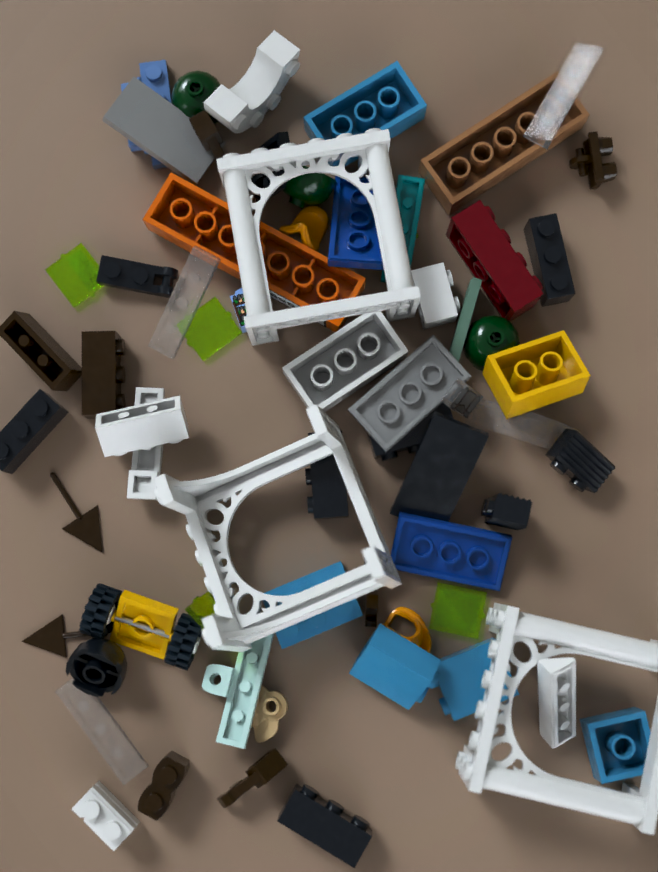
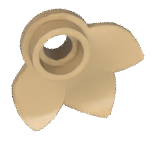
[251,685,288,743]

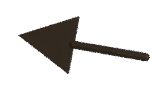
[50,472,102,552]
[22,614,113,657]

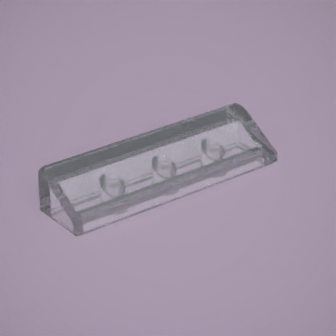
[523,42,604,150]

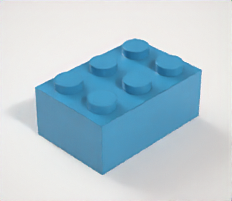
[263,561,363,649]

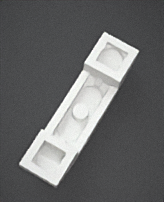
[127,387,165,500]

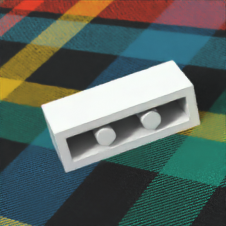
[95,395,189,457]

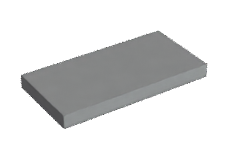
[102,77,225,186]
[348,335,472,453]

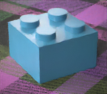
[579,707,651,784]

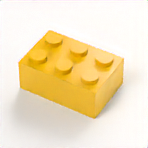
[482,330,591,419]

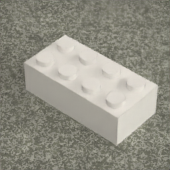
[282,311,409,412]

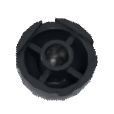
[66,638,127,697]

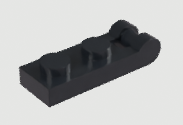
[96,255,178,298]

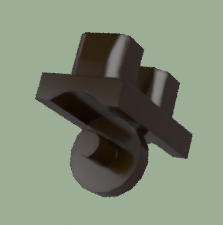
[569,132,617,190]

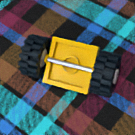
[79,583,204,671]

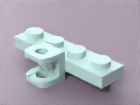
[202,633,274,749]

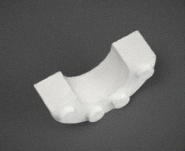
[203,30,300,133]

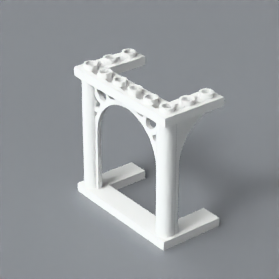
[216,128,421,346]
[154,404,402,652]
[455,603,658,835]

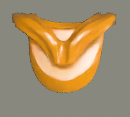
[278,206,329,251]
[381,607,432,653]

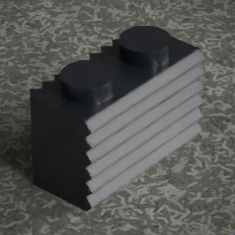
[545,428,615,493]
[481,493,532,530]

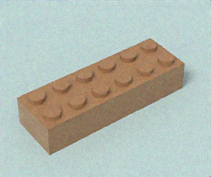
[418,71,590,215]

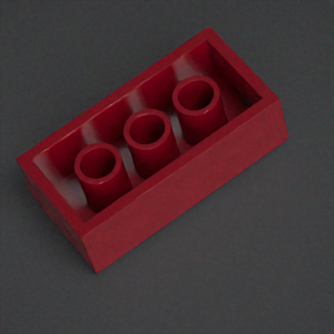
[446,200,544,322]

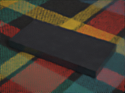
[390,412,489,522]

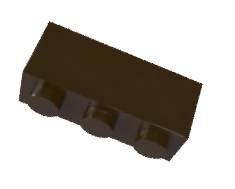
[0,311,82,391]
[82,331,126,419]

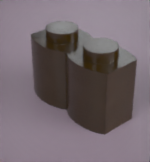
[138,751,190,820]

